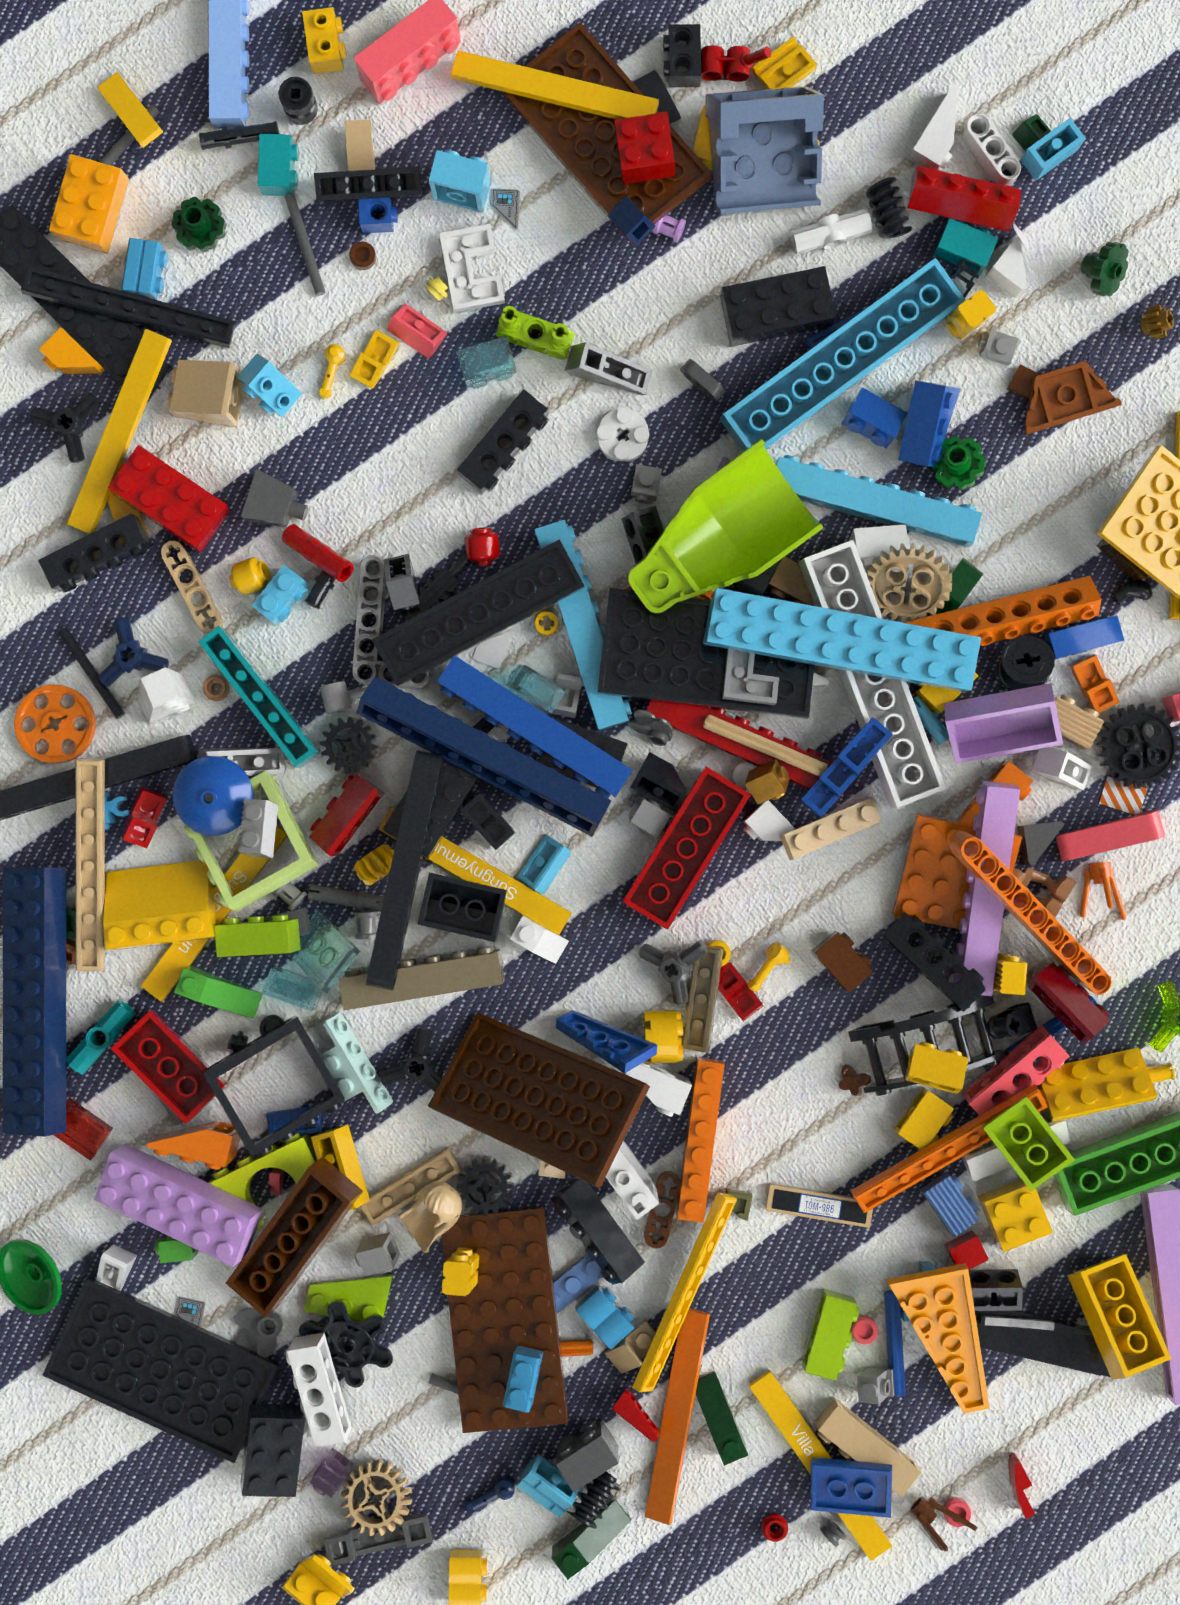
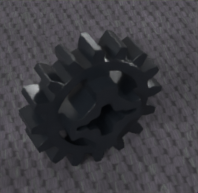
[320,717,378,774]
[456,1157,514,1216]

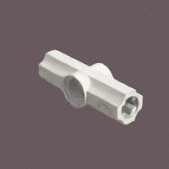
[790,208,872,255]

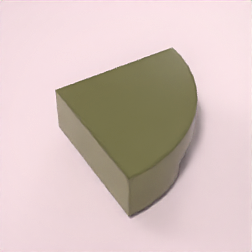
[726,1188,752,1221]

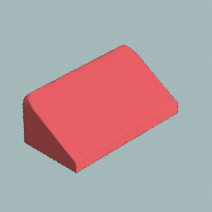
[388,304,447,358]

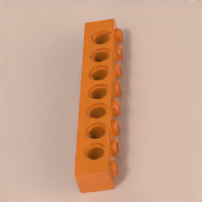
[905,576,1102,646]

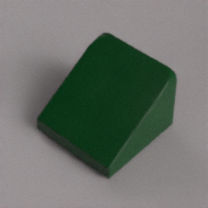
[1012,114,1051,152]

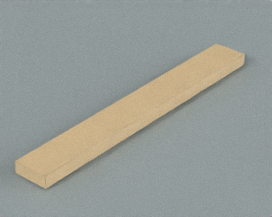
[76,759,105,971]

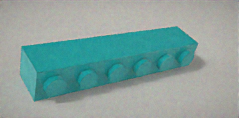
[198,626,321,768]

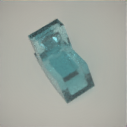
[505,664,566,714]

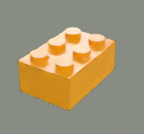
[49,154,129,254]

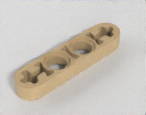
[161,541,223,634]

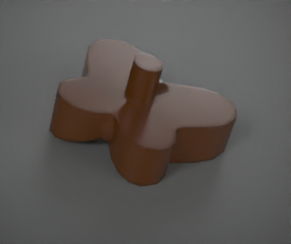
[839,1065,871,1096]

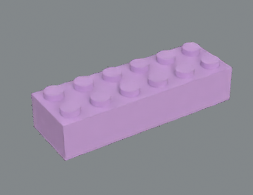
[94,1144,263,1267]

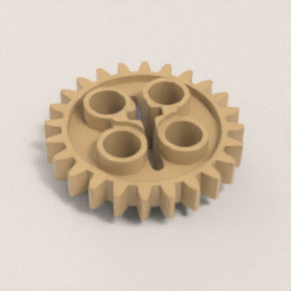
[867,543,952,623]

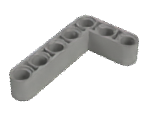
[352,555,431,690]

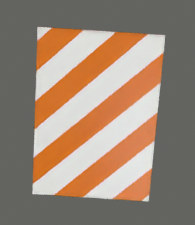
[1099,776,1147,815]

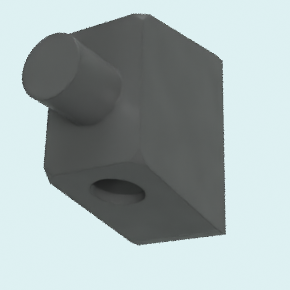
[241,469,308,528]

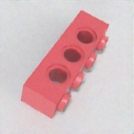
[961,1025,1070,1116]

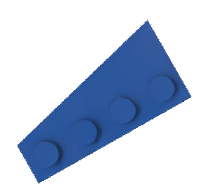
[556,1010,657,1074]

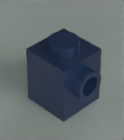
[608,196,655,246]

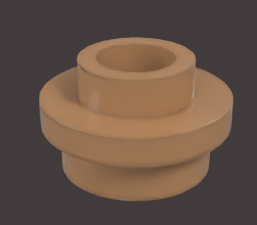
[203,675,230,701]

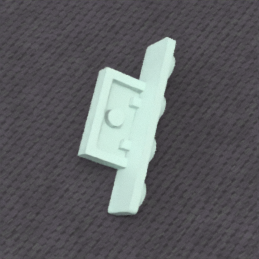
[320,1013,393,1114]

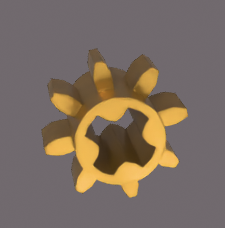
[1141,304,1174,339]

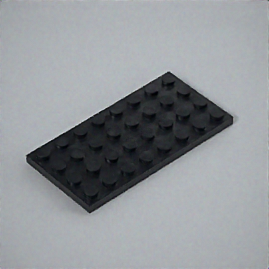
[597,588,815,719]
[42,1276,280,1463]

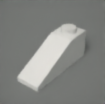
[909,83,959,170]

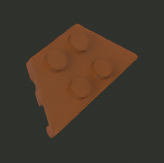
[1023,361,1122,436]

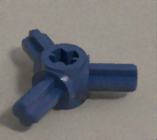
[98,617,169,687]

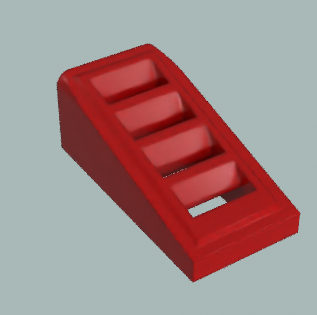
[612,1388,660,1442]

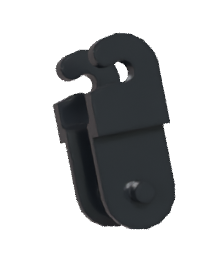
[949,260,980,298]

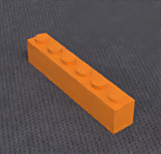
[676,1057,725,1223]

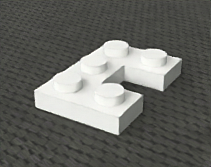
[439,224,505,313]

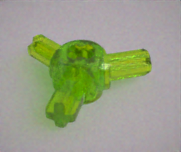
[1149,981,1180,1053]

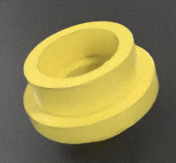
[425,276,449,301]

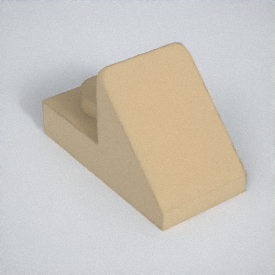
[605,1319,656,1374]

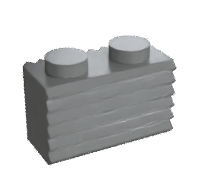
[238,799,278,858]

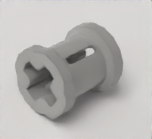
[272,881,308,911]
[354,911,378,939]

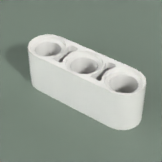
[962,114,1021,186]

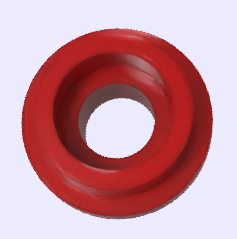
[762,1514,788,1542]

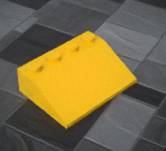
[103,860,217,950]

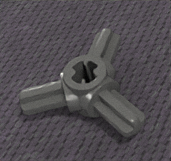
[639,941,708,1005]

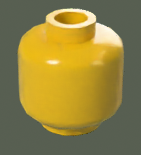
[229,557,271,595]

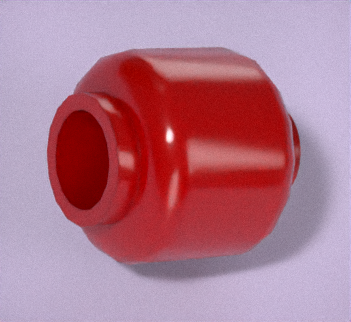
[464,527,500,566]

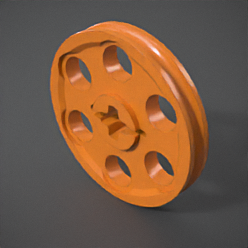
[14,685,96,763]

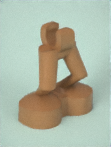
[1013,868,1076,917]

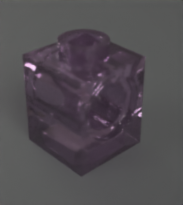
[310,1448,354,1498]

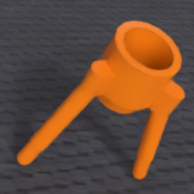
[1080,862,1126,920]

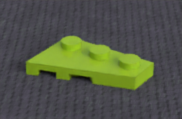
[304,1274,393,1320]

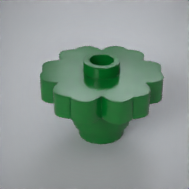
[931,436,986,490]

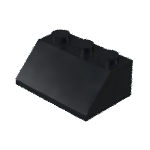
[417,872,507,942]

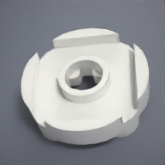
[597,407,649,462]

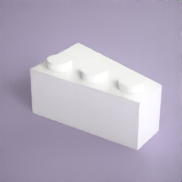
[137,667,196,724]

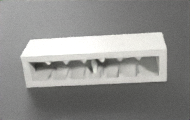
[962,1109,1071,1182]

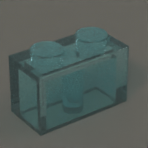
[456,336,517,389]
[262,966,326,1011]

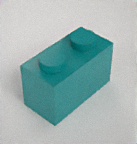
[258,134,299,196]
[933,218,998,275]

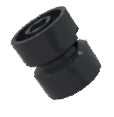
[278,77,318,125]

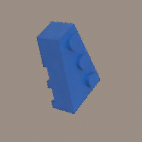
[898,380,961,466]

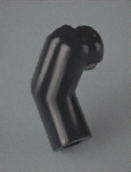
[1111,581,1153,605]

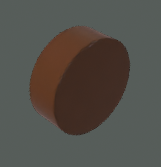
[349,242,376,270]

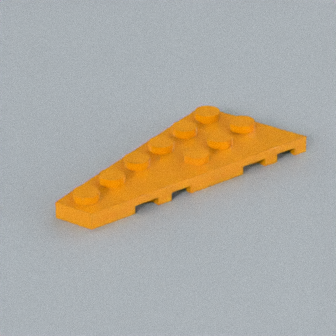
[886,1263,990,1414]

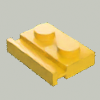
[752,36,817,89]

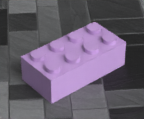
[944,683,1063,764]

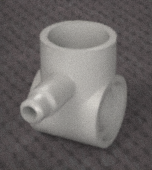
[320,681,367,714]

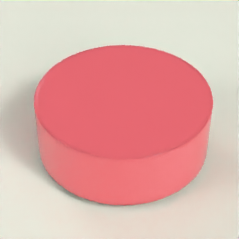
[850,1316,878,1344]
[943,1497,971,1527]

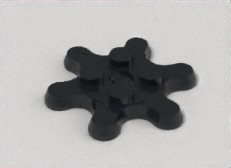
[299,1300,393,1388]

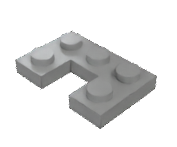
[722,649,779,705]

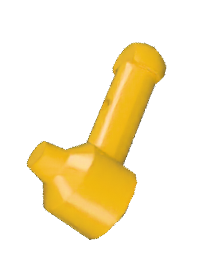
[318,344,346,399]
[748,942,791,992]

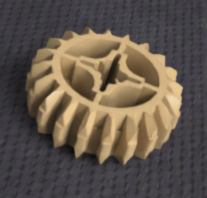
[340,1459,412,1536]

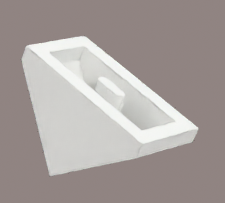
[987,237,1027,298]
[96,1244,137,1291]

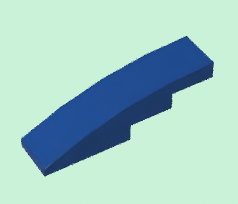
[801,717,893,818]

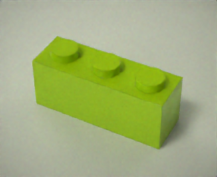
[214,914,301,957]
[802,1289,859,1381]

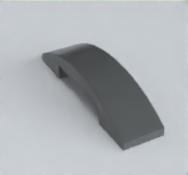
[323,1514,433,1567]

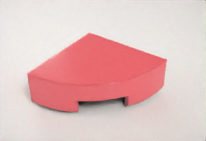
[269,1168,284,1196]

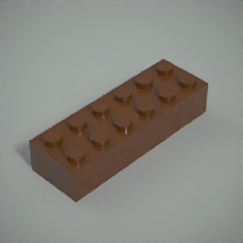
[226,1157,363,1318]

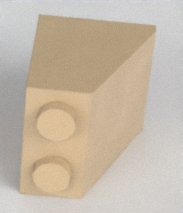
[167,360,244,428]

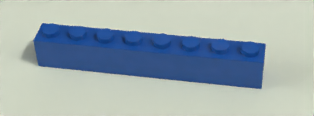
[437,656,633,798]

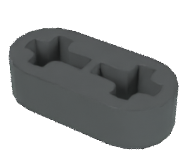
[680,359,725,402]

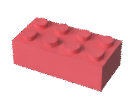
[354,0,461,104]

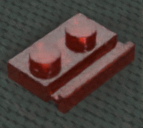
[54,1098,113,1161]

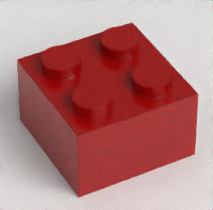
[614,111,675,185]

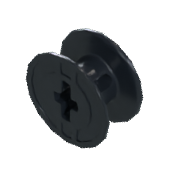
[998,636,1055,691]

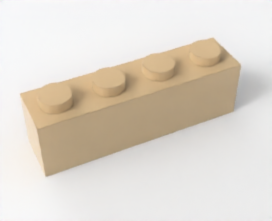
[815,1397,921,1497]

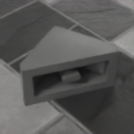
[1017,821,1064,866]

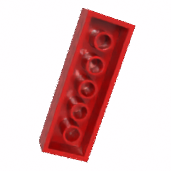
[622,766,751,930]

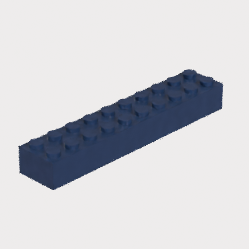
[3,867,66,1137]

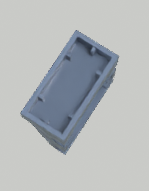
[706,86,824,214]

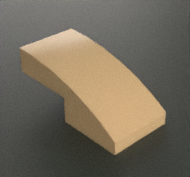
[345,120,375,171]

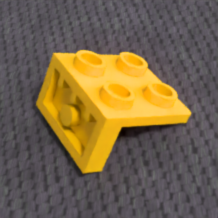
[281,1554,355,1605]

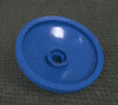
[173,756,254,836]

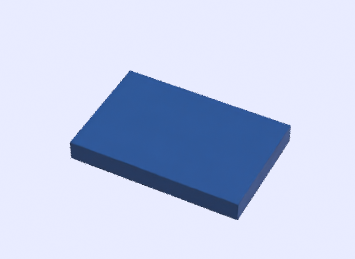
[810,1457,892,1518]

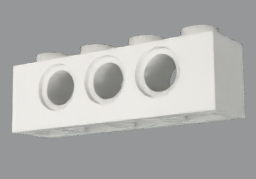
[286,1333,352,1447]

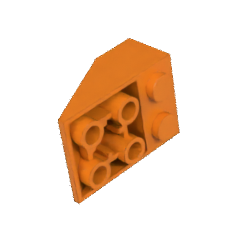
[146,1121,240,1169]

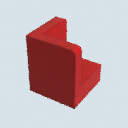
[944,1231,989,1270]

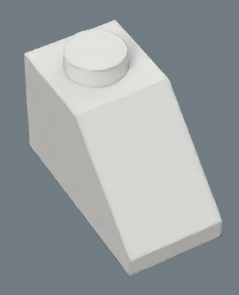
[1032,747,1092,791]
[743,800,795,841]
[510,915,569,964]

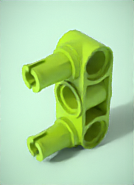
[495,306,575,360]

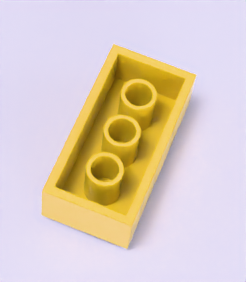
[1067,1254,1172,1379]

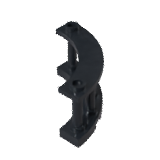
[848,995,1009,1096]

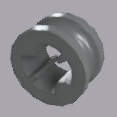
[820,1519,846,1547]

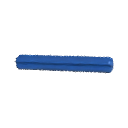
[884,1290,906,1397]

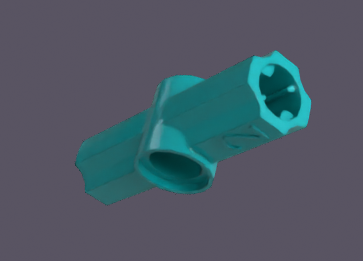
[66,999,136,1075]

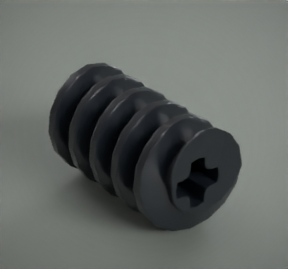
[866,177,912,239]
[566,1471,621,1529]

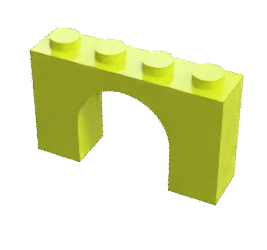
[209,1133,317,1231]

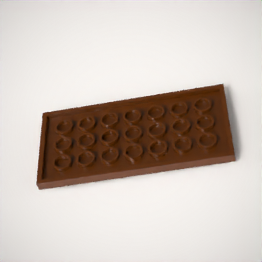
[500,22,712,243]
[428,1012,650,1188]
[441,1207,569,1433]

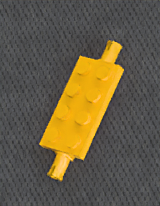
[1039,1048,1175,1122]

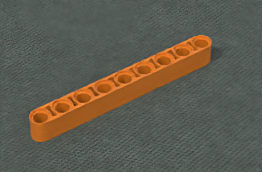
[948,831,1112,995]

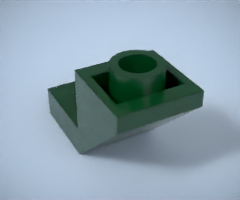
[936,558,983,614]

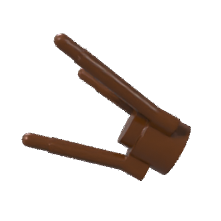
[909,1496,978,1551]

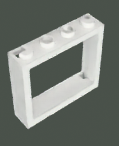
[606,1141,659,1220]

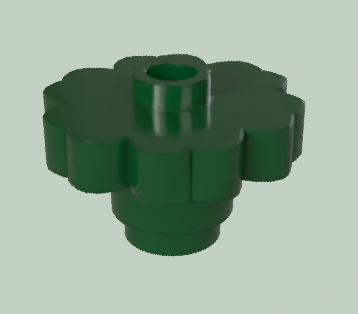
[171,197,227,252]
[1081,242,1129,297]

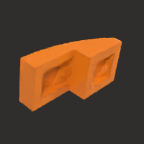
[1069,654,1120,713]

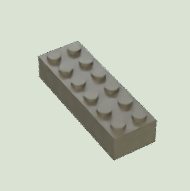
[339,945,505,1010]

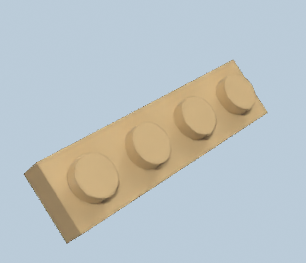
[780,797,882,860]

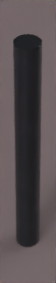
[58,627,125,719]

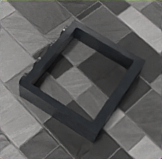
[201,1016,345,1157]

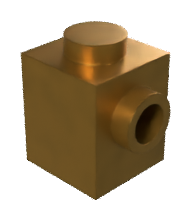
[745,759,789,805]

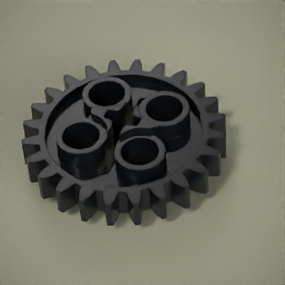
[1095,704,1180,789]

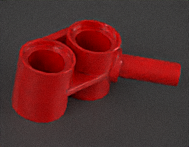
[701,45,771,82]

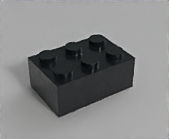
[240,1405,305,1497]

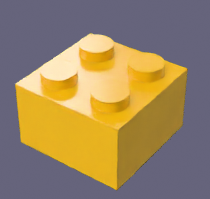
[978,1179,1053,1252]

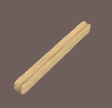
[703,715,828,777]

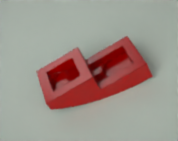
[122,787,167,848]
[718,962,764,1022]
[1008,1453,1035,1519]

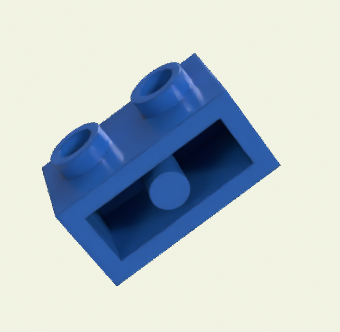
[841,387,908,449]

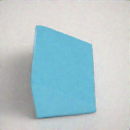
[517,834,571,894]

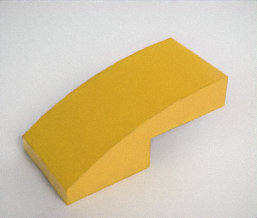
[349,329,400,389]

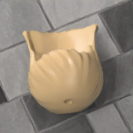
[398,1181,462,1253]

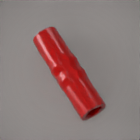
[282,524,354,582]

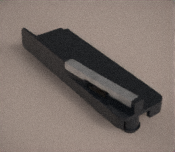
[975,1310,1110,1377]

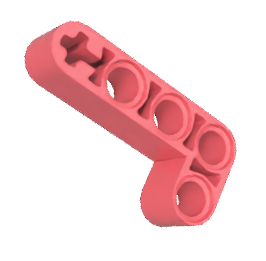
[1055,809,1165,861]

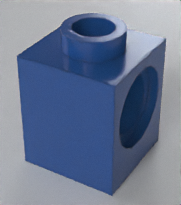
[358,197,398,234]

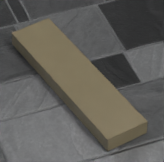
[682,945,724,1053]

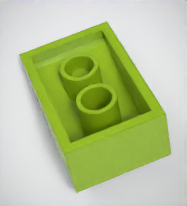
[982,1095,1075,1191]

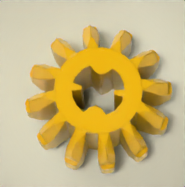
[354,844,394,885]

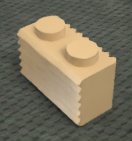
[1055,695,1104,750]

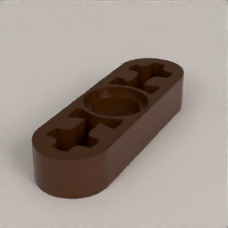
[644,1171,681,1249]

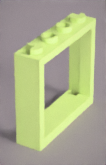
[184,771,319,912]

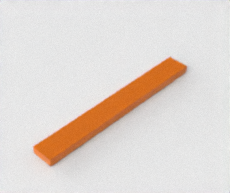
[851,1084,1048,1213]
[645,1308,710,1525]

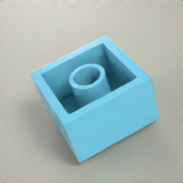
[429,150,491,213]

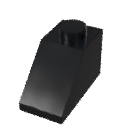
[630,752,688,813]

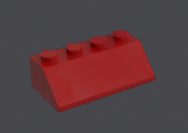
[907,166,1021,232]

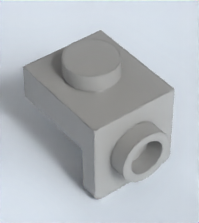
[549,674,582,718]

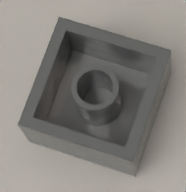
[556,1418,619,1492]

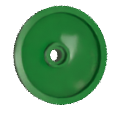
[0,1239,62,1315]

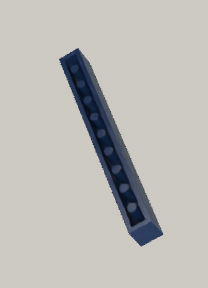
[356,676,612,837]

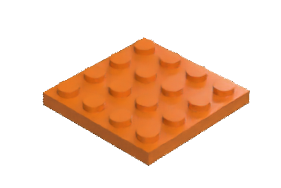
[892,814,1022,929]

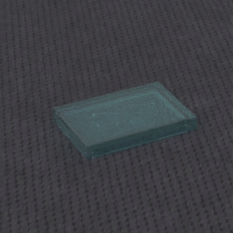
[287,910,360,994]

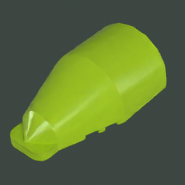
[628,438,824,613]

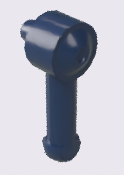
[465,1475,516,1514]

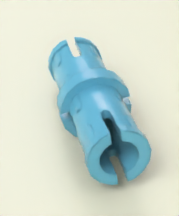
[913,695,949,745]

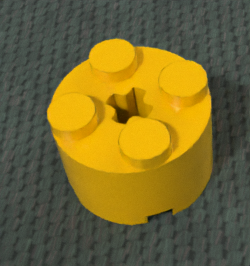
[644,1010,683,1064]

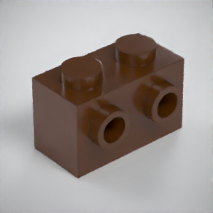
[811,931,873,993]

